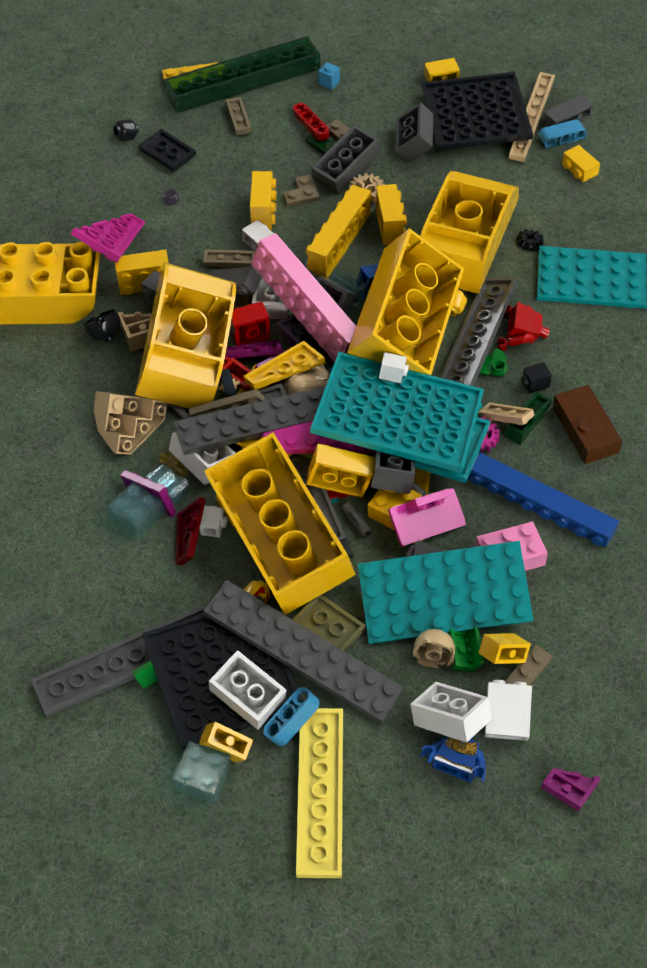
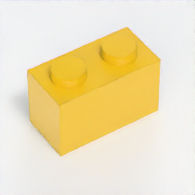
[424,58,460,82]
[562,145,600,182]
[479,633,531,664]
[198,722,253,762]

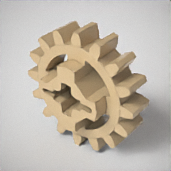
[349,173,385,203]

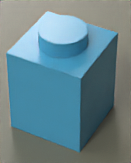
[318,62,340,90]

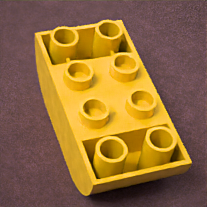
[420,171,519,294]
[0,242,101,324]
[135,262,236,409]

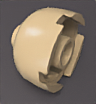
[413,629,455,668]

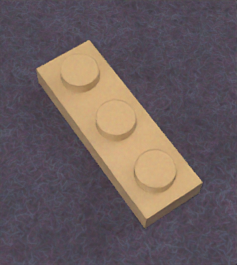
[478,403,534,425]

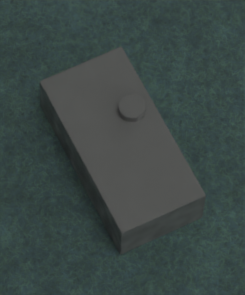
[311,125,381,194]

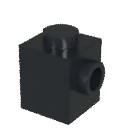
[521,362,552,393]

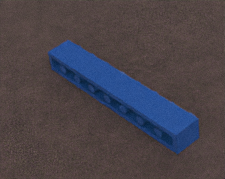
[468,453,619,547]

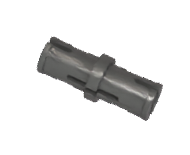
[341,502,372,538]

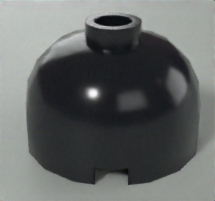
[83,309,120,342]

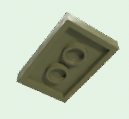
[292,595,366,652]

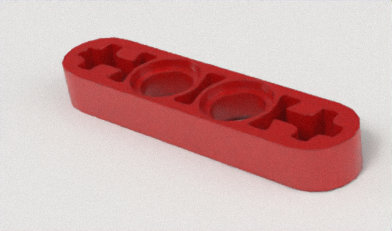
[293,103,330,141]

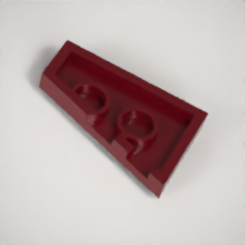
[175,497,206,565]

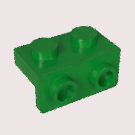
[448,626,485,672]

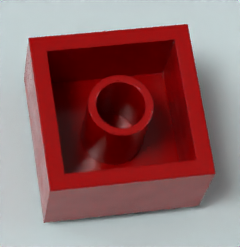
[230,301,270,346]

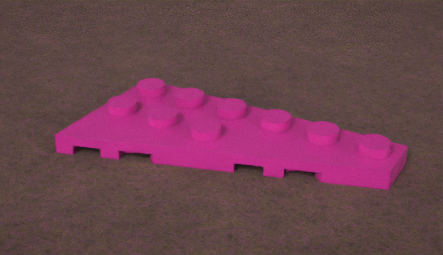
[71,213,145,262]
[263,421,375,455]

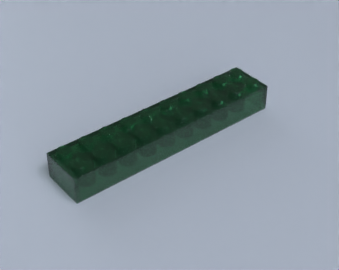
[164,36,321,113]

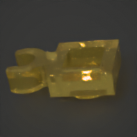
[159,449,191,479]

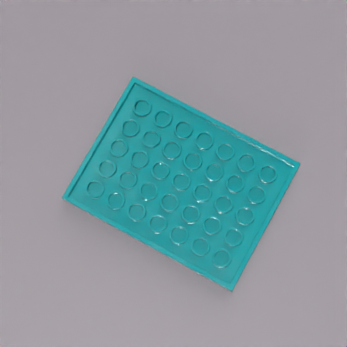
[310,352,484,473]

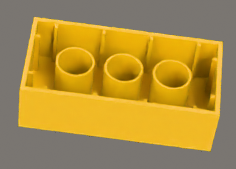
[347,228,464,375]
[204,432,356,615]

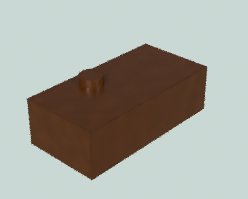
[552,385,622,464]

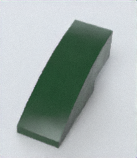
[504,392,552,445]

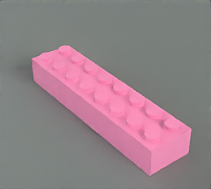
[251,233,356,362]

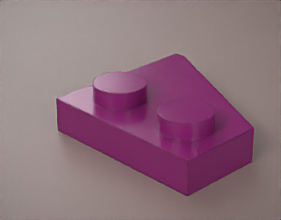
[541,768,601,812]

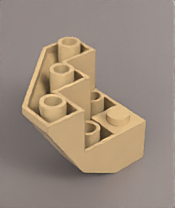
[94,391,167,455]

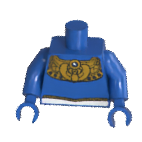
[419,736,486,783]

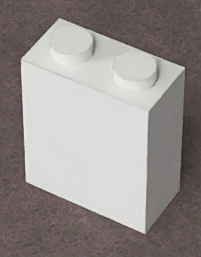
[484,680,532,741]

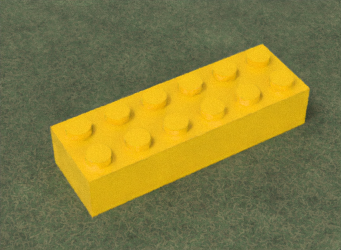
[306,185,371,278]

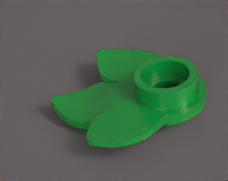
[480,348,508,376]

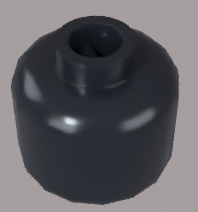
[113,119,138,141]

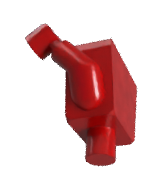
[497,302,550,351]

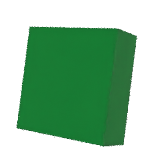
[132,661,158,689]

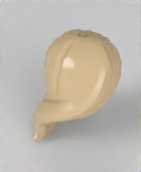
[283,364,330,395]

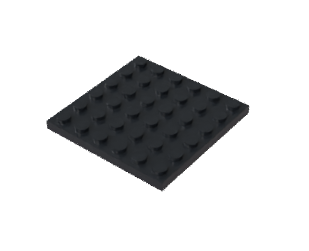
[422,72,533,151]
[142,595,297,750]

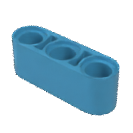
[538,120,587,149]
[263,687,320,746]

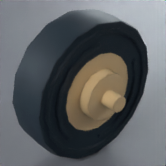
[218,369,240,397]

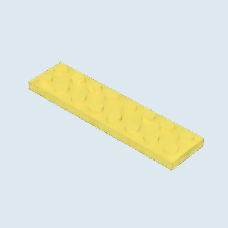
[296,708,343,878]

